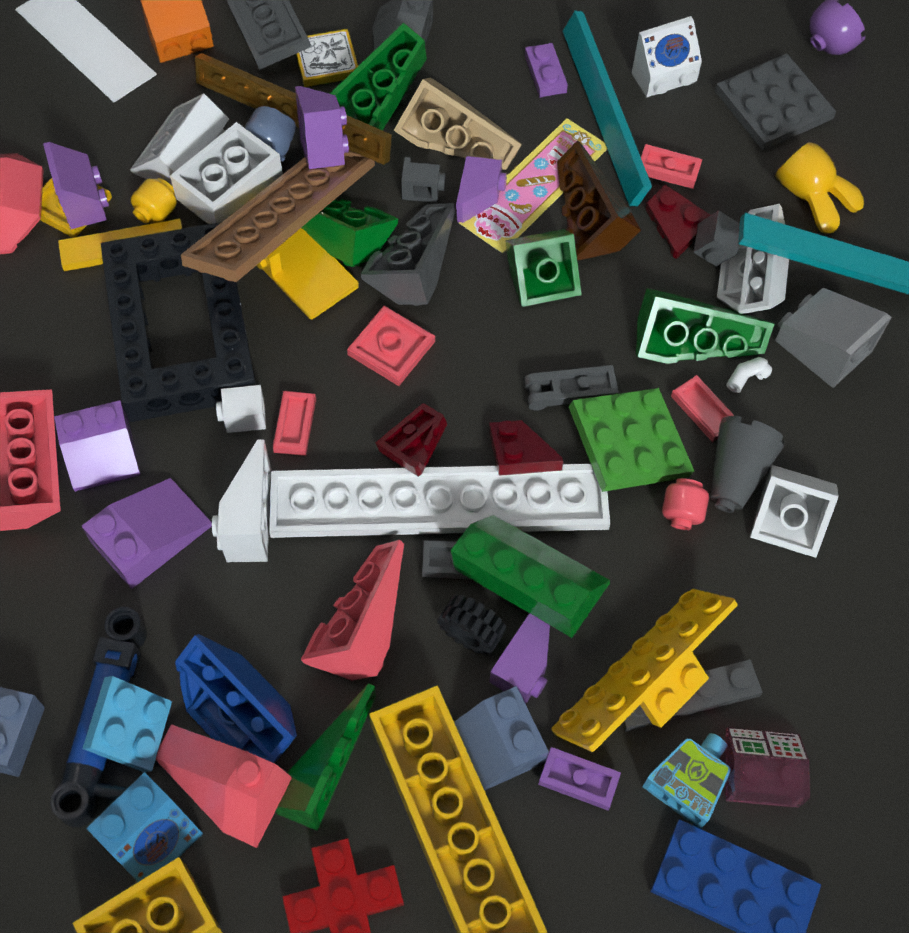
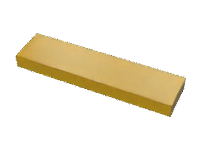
[58,219,183,271]

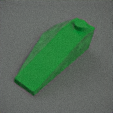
[276,683,376,831]

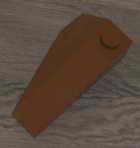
[557,141,641,260]

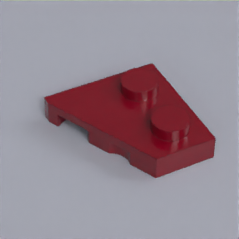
[489,420,563,476]

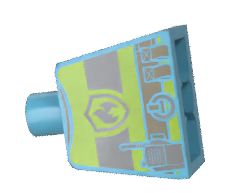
[642,733,731,829]

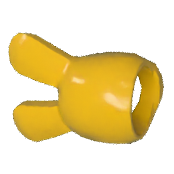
[775,142,864,234]

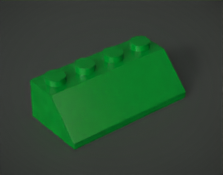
[450,515,610,638]

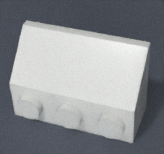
[130,94,229,187]

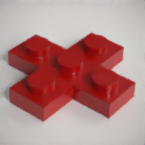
[283,838,404,933]

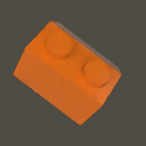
[140,0,214,63]

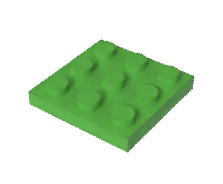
[569,388,694,492]

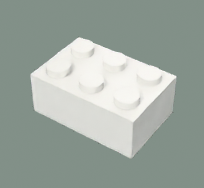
[170,122,283,224]

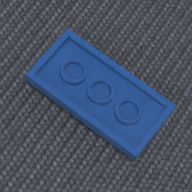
[650,819,822,933]

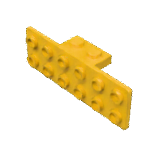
[256,227,359,320]
[551,589,738,752]

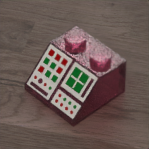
[726,727,810,808]

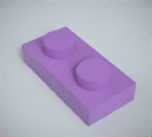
[525,43,568,98]
[538,747,621,810]

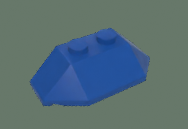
[175,634,297,763]

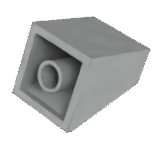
[775,288,892,388]

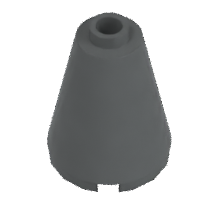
[710,416,785,513]

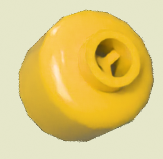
[131,178,177,223]

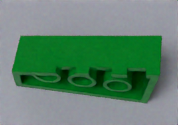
[330,23,427,130]

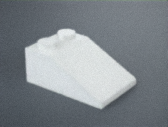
[212,440,271,562]

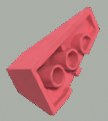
[155,724,292,848]

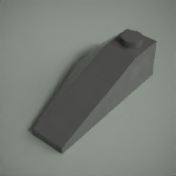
[372,0,433,104]
[361,203,456,306]

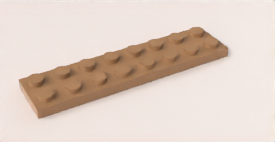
[181,150,375,282]

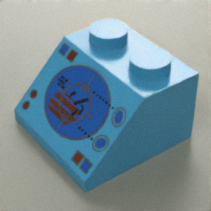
[86,772,203,882]

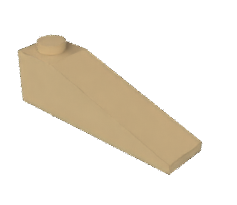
[394,78,522,170]

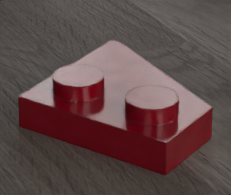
[645,185,711,259]
[375,403,447,477]

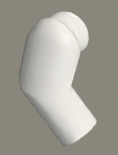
[726,357,772,393]

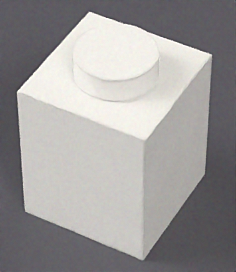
[216,385,266,433]

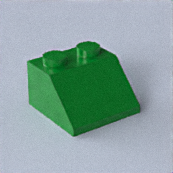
[505,229,582,307]

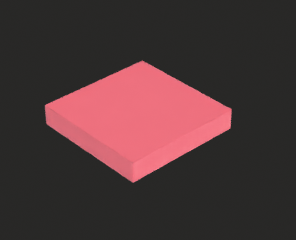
[347,306,435,386]

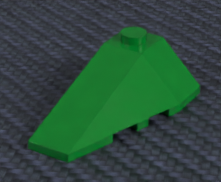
[302,199,398,267]
[636,288,774,364]

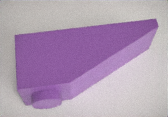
[489,613,550,704]

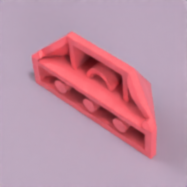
[0,153,44,254]

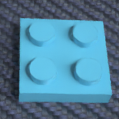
[82,676,172,772]

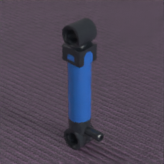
[50,607,147,827]

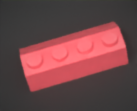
[0,389,61,531]

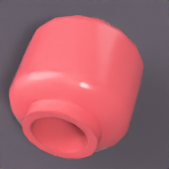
[662,478,709,530]

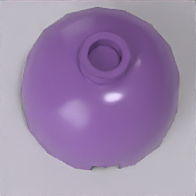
[810,0,865,55]

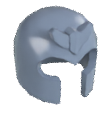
[245,106,296,162]

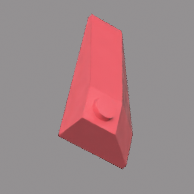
[301,540,404,681]

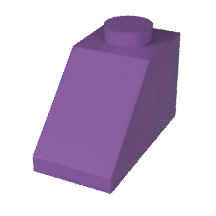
[456,156,507,223]

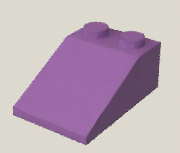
[82,478,212,589]

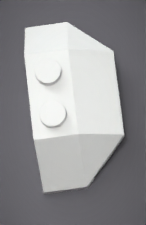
[717,204,789,314]

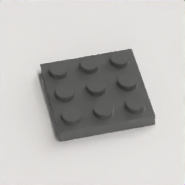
[715,54,836,151]

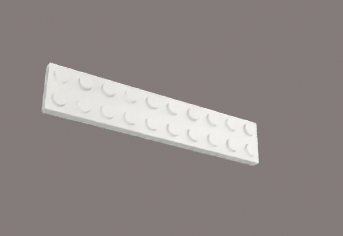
[269,464,610,538]

